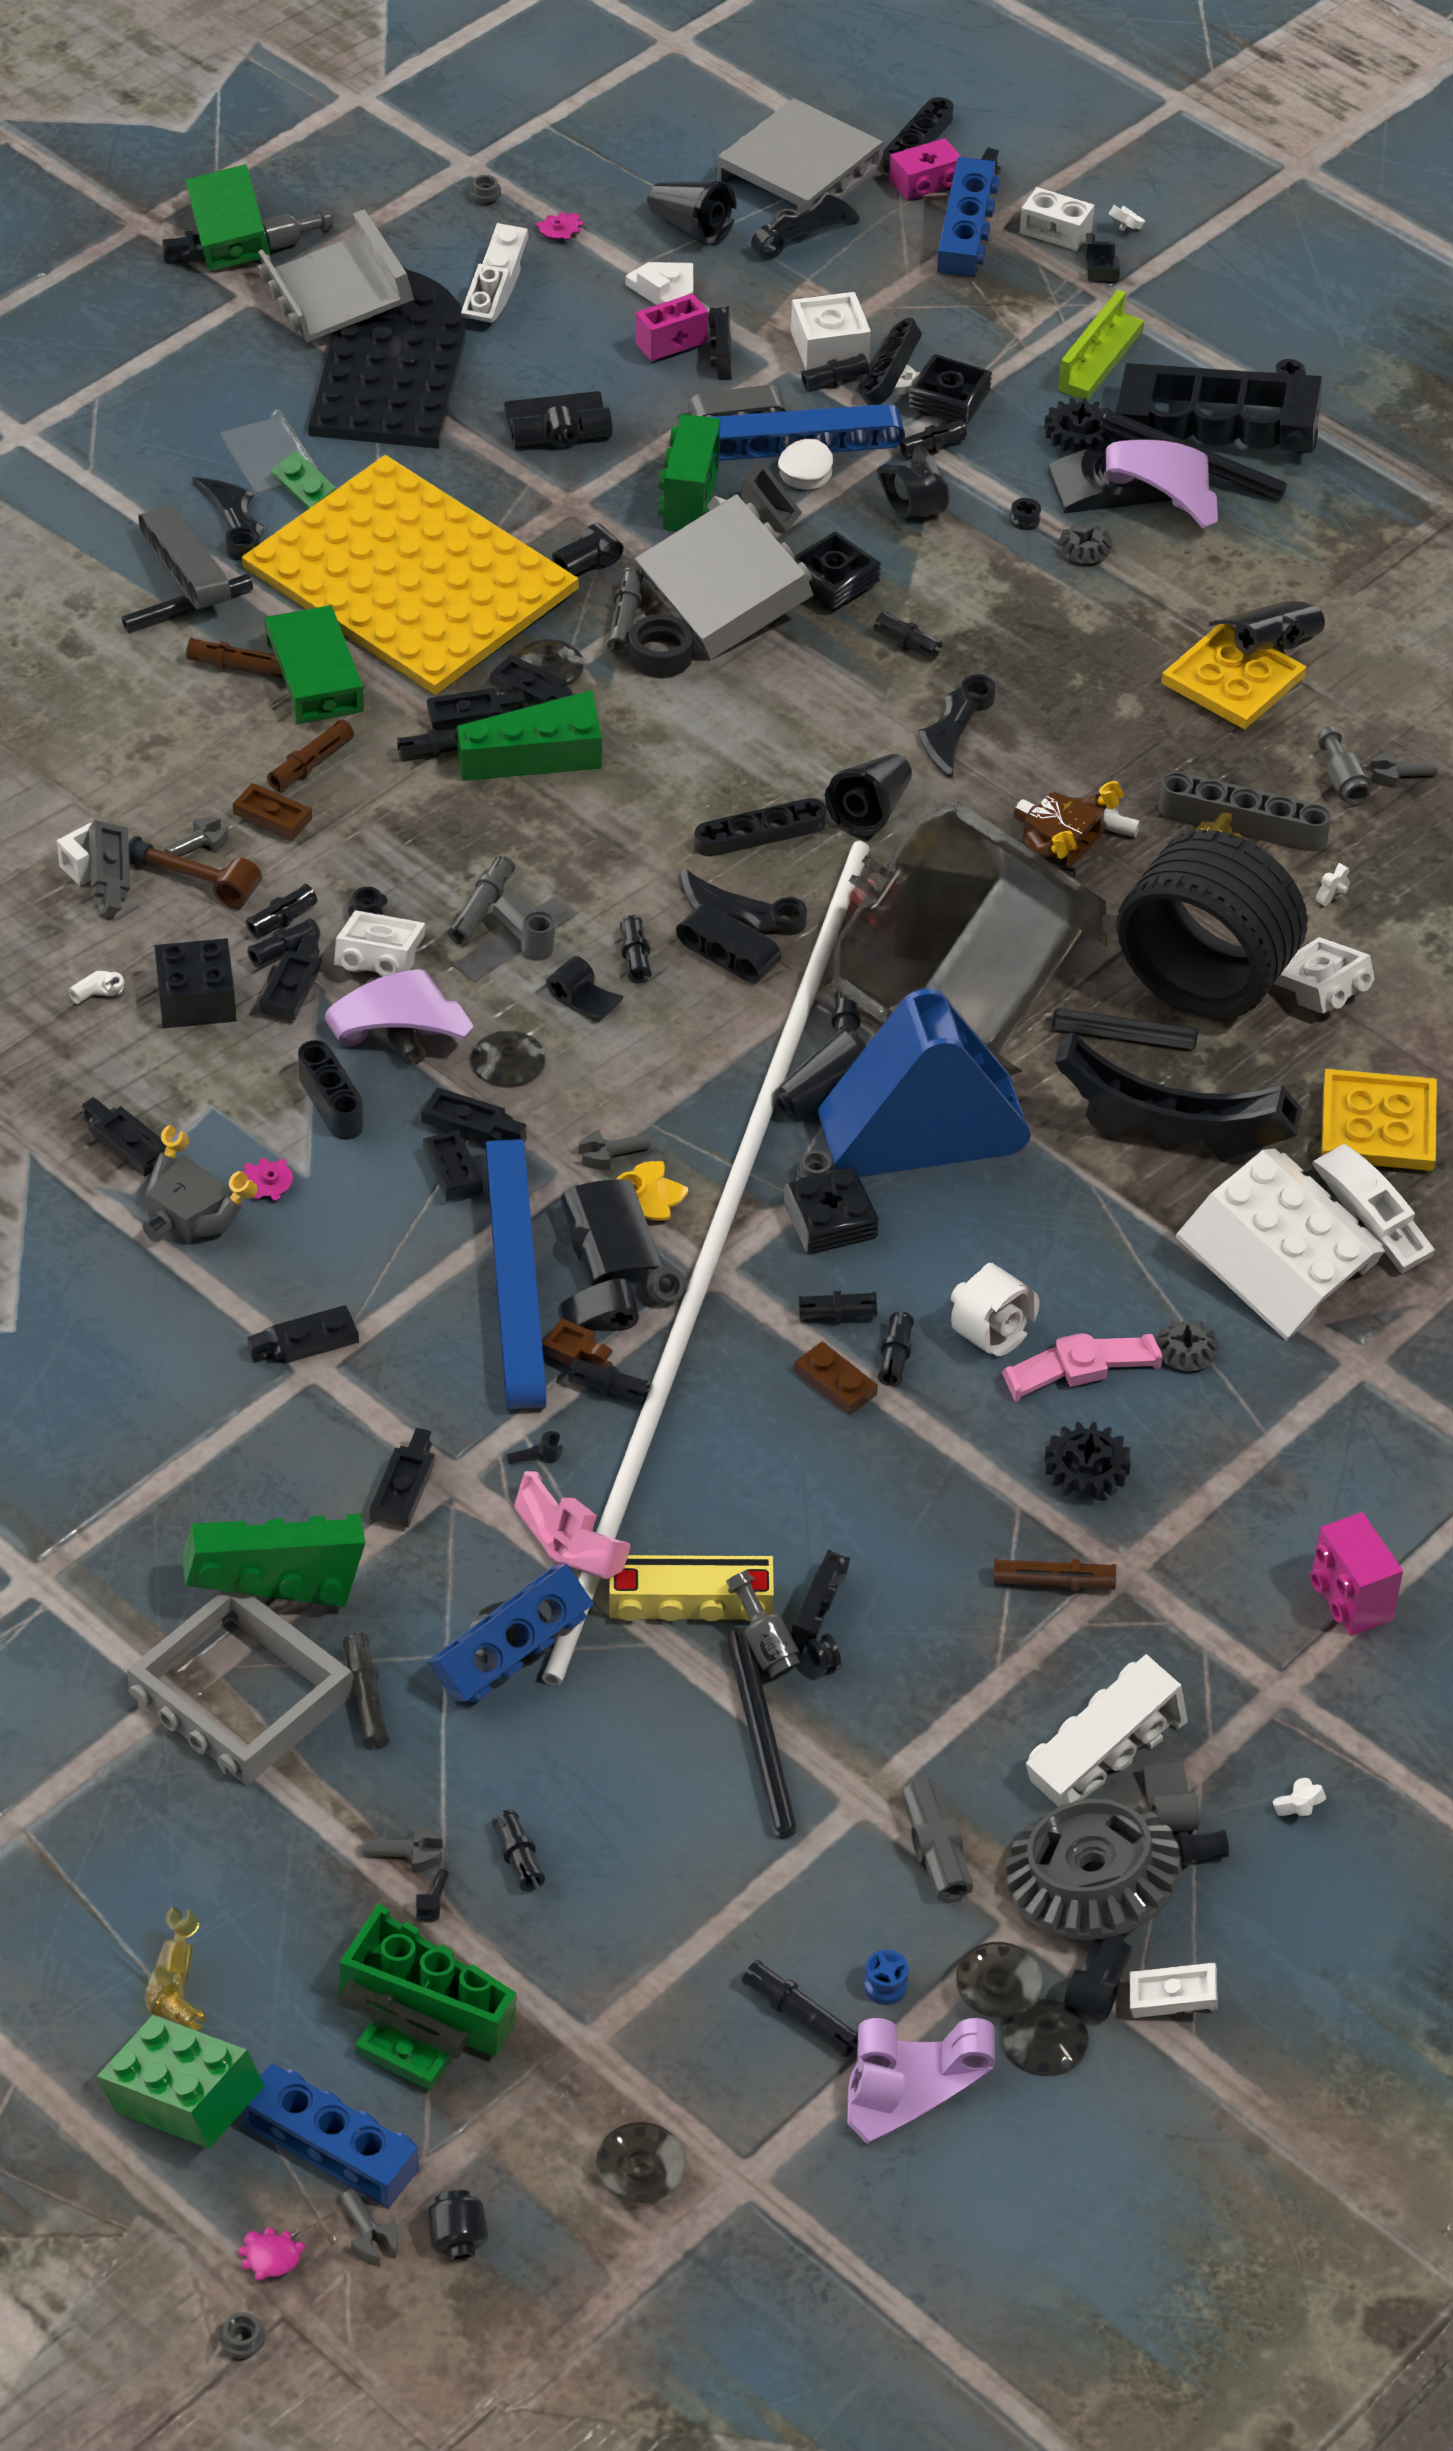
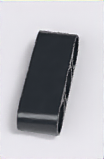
[676,903,782,983]
[298,1040,364,1140]

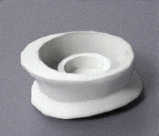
[778,439,833,490]

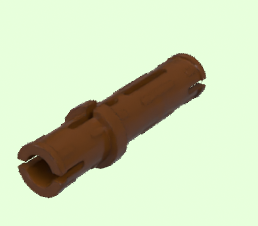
[186,638,284,679]
[267,720,354,792]
[994,1558,1116,1592]

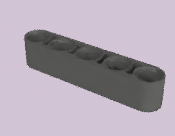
[138,505,231,609]
[1158,772,1331,851]

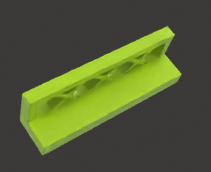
[1058,290,1144,401]

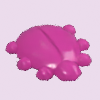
[536,212,584,241]
[242,1158,293,1201]
[238,2227,306,2280]

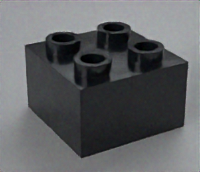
[154,938,237,1028]

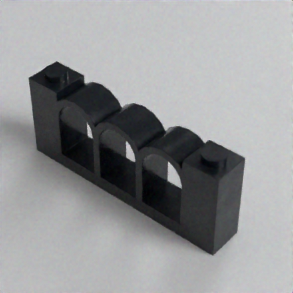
[1115,363,1322,453]

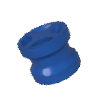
[864,1949,909,2005]

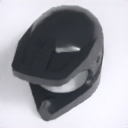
[877,445,950,518]

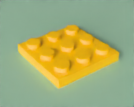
[1161,624,1307,730]
[1321,1069,1437,1171]

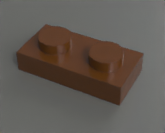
[233,783,312,840]
[794,1341,878,1415]

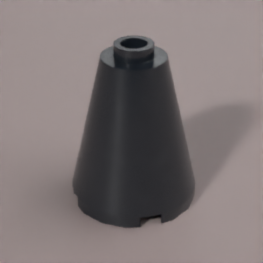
[647,181,737,245]
[824,754,912,837]
[776,1026,866,1118]

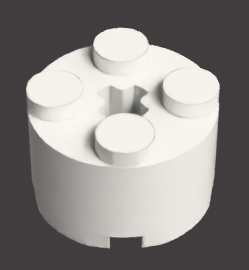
[951,1263,1039,1356]

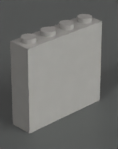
[635,494,813,660]

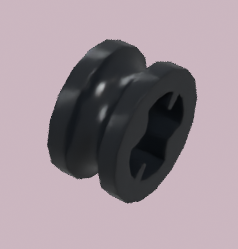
[1010,498,1041,530]
[807,1633,841,1675]

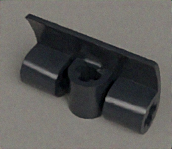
[504,391,613,449]
[1209,601,1325,655]
[560,1179,662,1286]

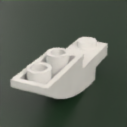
[461,223,529,323]
[1312,1144,1435,1274]

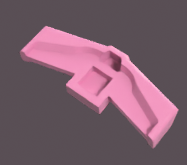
[1001,1333,1162,1402]
[514,1471,631,1579]

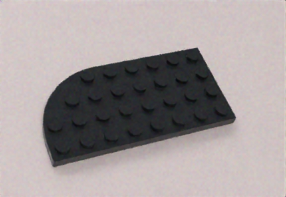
[308,266,466,449]

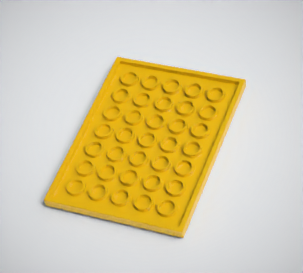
[241,455,579,695]

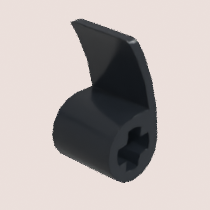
[546,956,623,1019]
[561,1279,639,1331]

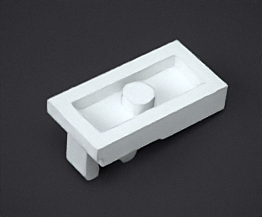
[1130,1963,1218,2018]

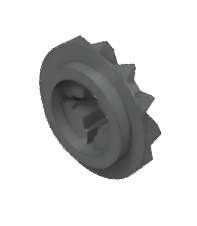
[1058,522,1113,564]
[1156,1317,1219,1371]

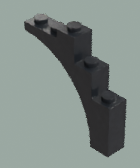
[1054,1032,1303,1162]

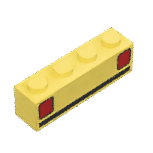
[609,1555,774,1621]

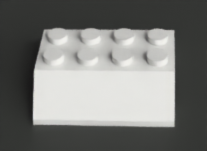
[1176,1148,1386,1341]

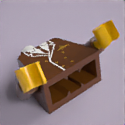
[1013,781,1124,867]

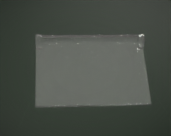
[220,409,320,494]

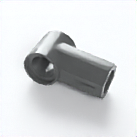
[494,890,556,959]

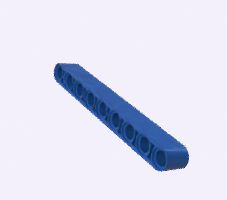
[486,1139,546,1410]

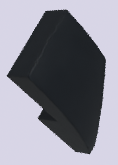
[1085,233,1120,281]

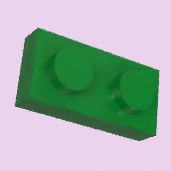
[271,450,336,510]
[355,2012,454,2091]

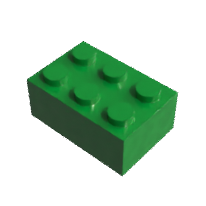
[658,414,721,531]
[97,2015,265,2149]

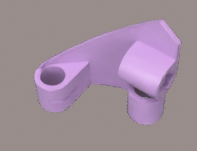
[1106,440,1218,529]
[325,969,474,1047]
[847,2018,995,2144]

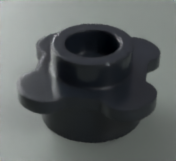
[348,887,388,917]

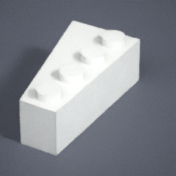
[1026,1654,1188,1807]

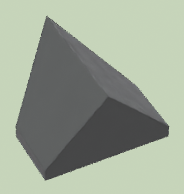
[741,461,802,534]

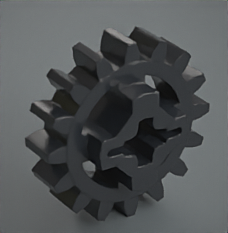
[1044,398,1115,453]
[1044,1422,1131,1500]

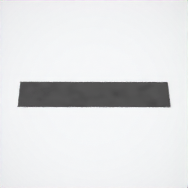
[452,895,578,982]

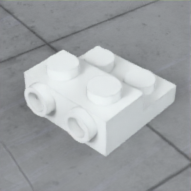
[334,910,426,977]
[1274,937,1375,1014]

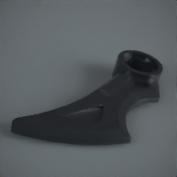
[751,193,860,260]
[192,477,264,561]
[918,674,996,777]
[681,868,807,935]

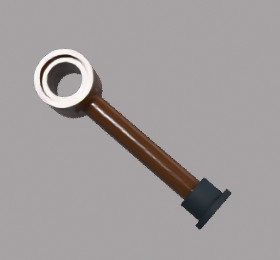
[129,836,262,908]

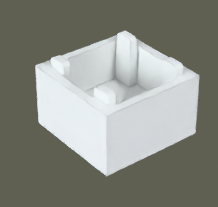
[791,292,871,370]

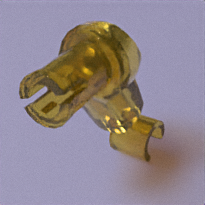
[145,1907,206,2031]

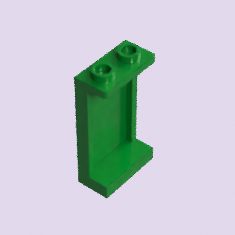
[185,164,271,272]
[265,605,364,724]

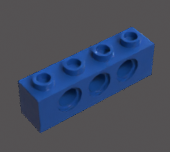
[937,157,1000,277]
[426,1563,594,1703]
[242,2063,419,2209]

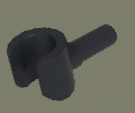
[506,1431,563,1463]
[416,1869,449,1920]

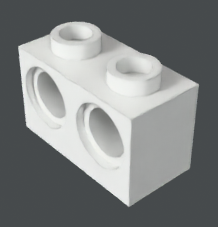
[1019,187,1094,251]

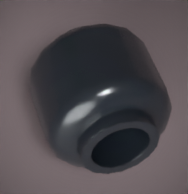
[426,2190,488,2261]

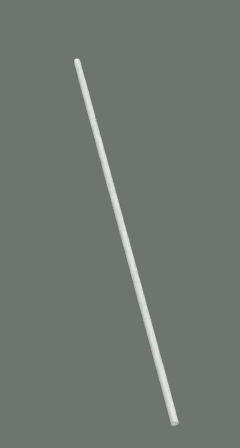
[542,841,870,1686]

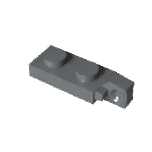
[89,820,130,919]

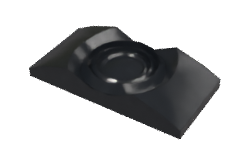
[1048,449,1172,514]

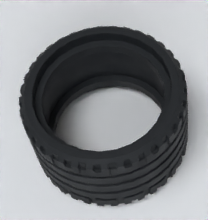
[1116,830,1308,1019]

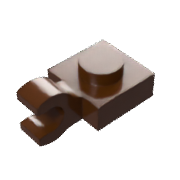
[542,1318,613,1368]

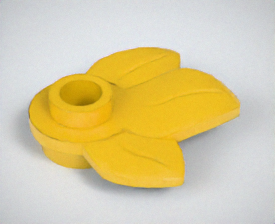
[617,1161,688,1221]

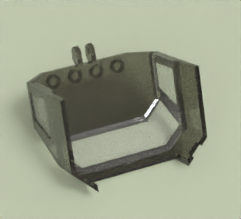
[833,802,1108,1075]

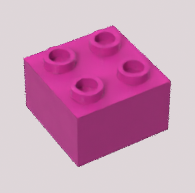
[1310,1512,1403,1636]

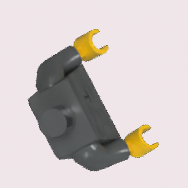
[142,1125,258,1244]

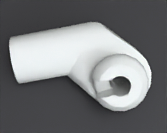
[1103,808,1140,838]
[68,971,125,1004]

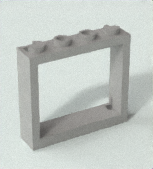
[127,1591,353,1786]

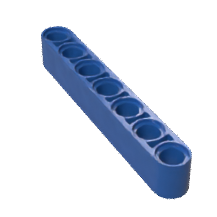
[677,404,905,461]

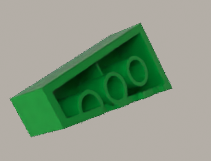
[457,690,602,781]
[182,1513,366,1608]
[339,1903,517,2057]

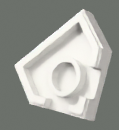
[625,262,693,305]

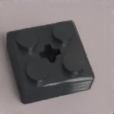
[908,354,992,425]
[794,531,881,609]
[783,1168,879,1253]

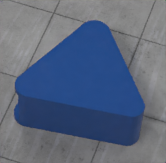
[818,988,1031,1177]

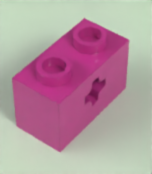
[889,138,961,201]
[635,293,708,361]

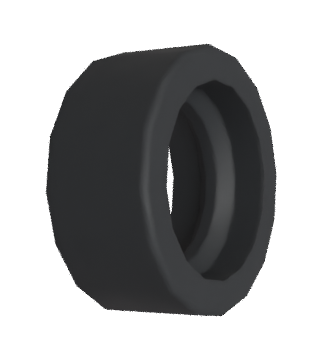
[628,614,694,677]

